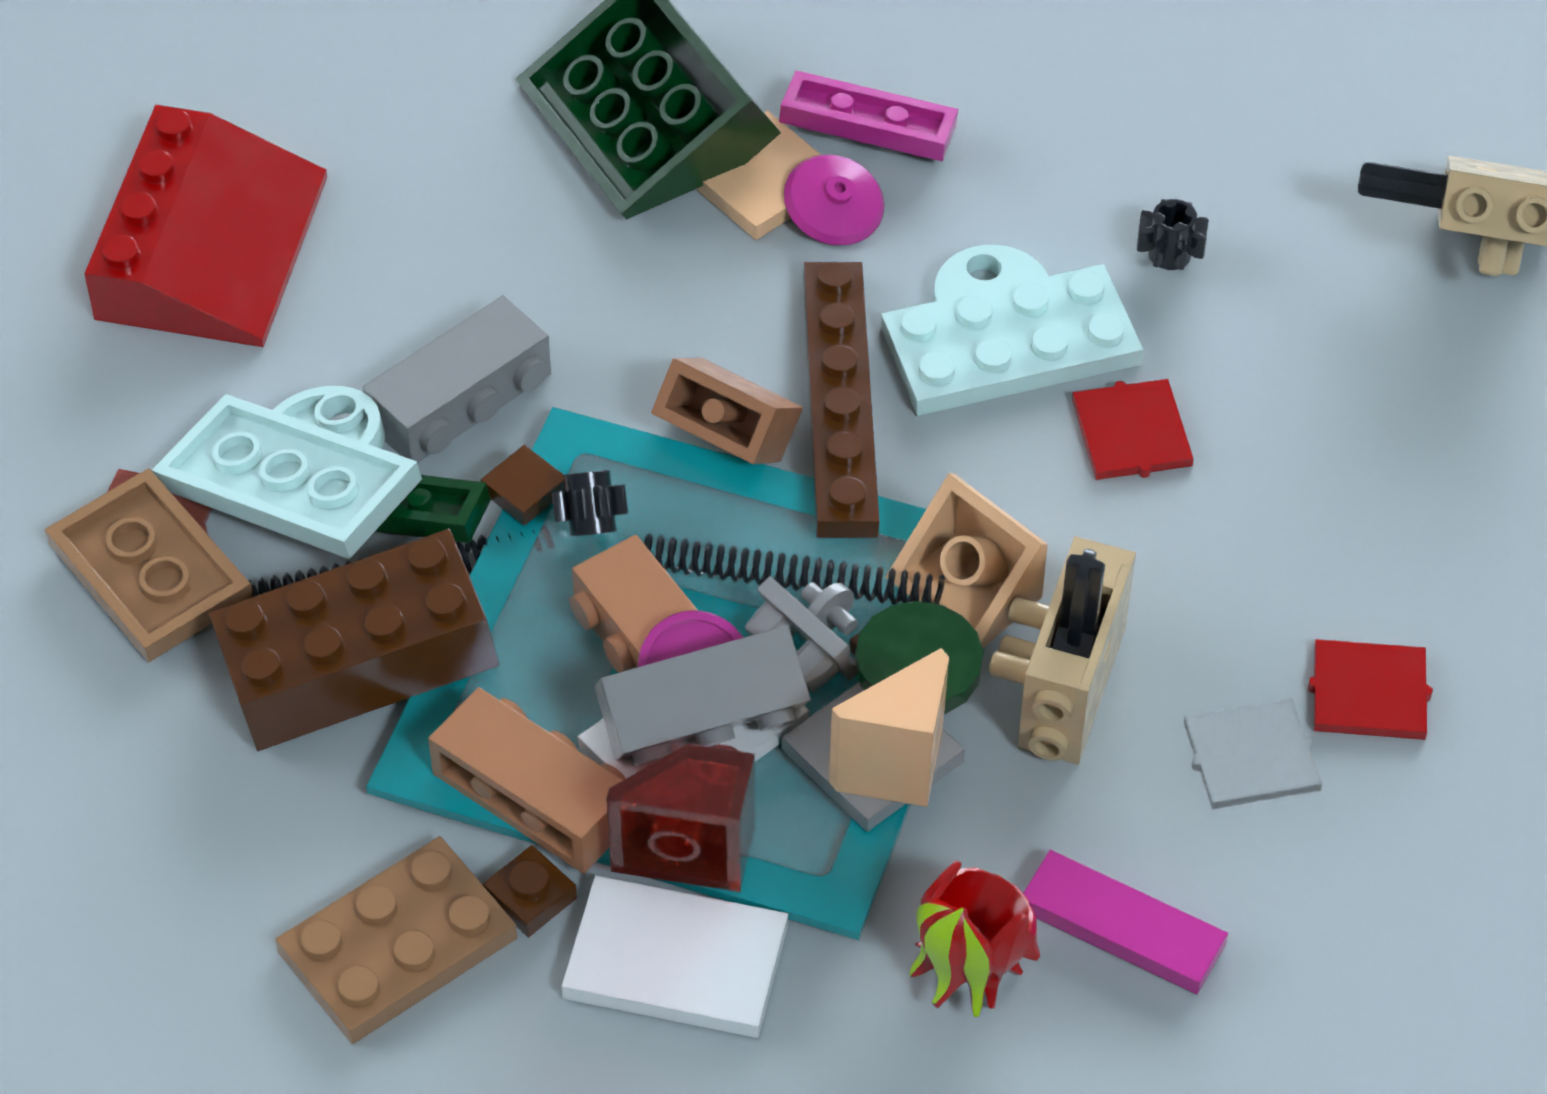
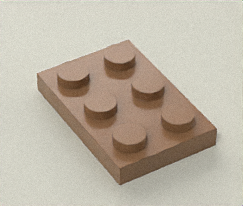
[44,468,253,663]
[275,836,517,1045]

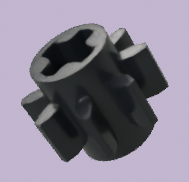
[1136,199,1209,270]
[552,470,628,537]

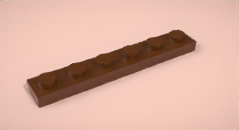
[803,262,880,538]

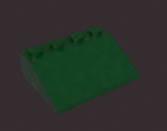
[516,0,781,220]

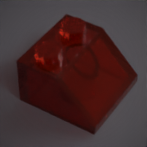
[606,743,755,892]

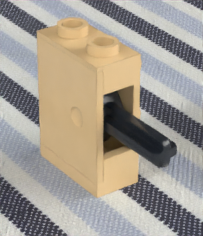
[1358,155,1547,276]
[989,536,1136,765]

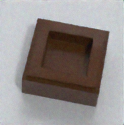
[480,444,565,526]

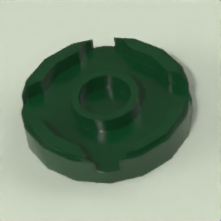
[855,601,984,714]

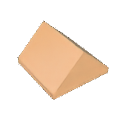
[885,473,1048,648]
[829,648,949,807]

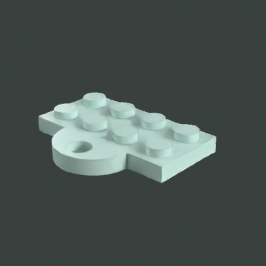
[881,245,1144,416]
[152,386,422,559]

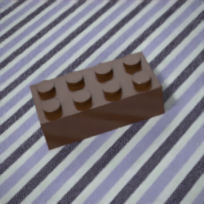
[209,529,500,752]

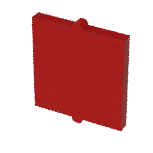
[1072,379,1194,480]
[1308,639,1433,740]

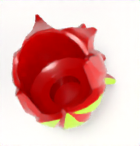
[909,860,1040,1017]

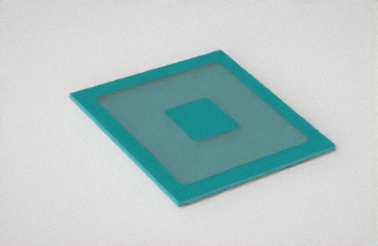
[366,407,946,940]

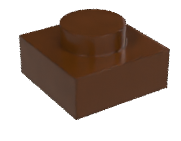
[483,845,577,938]

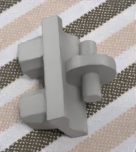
[744,576,858,693]

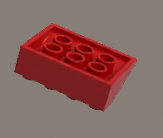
[84,104,327,347]

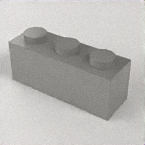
[362,295,551,463]
[594,625,811,767]

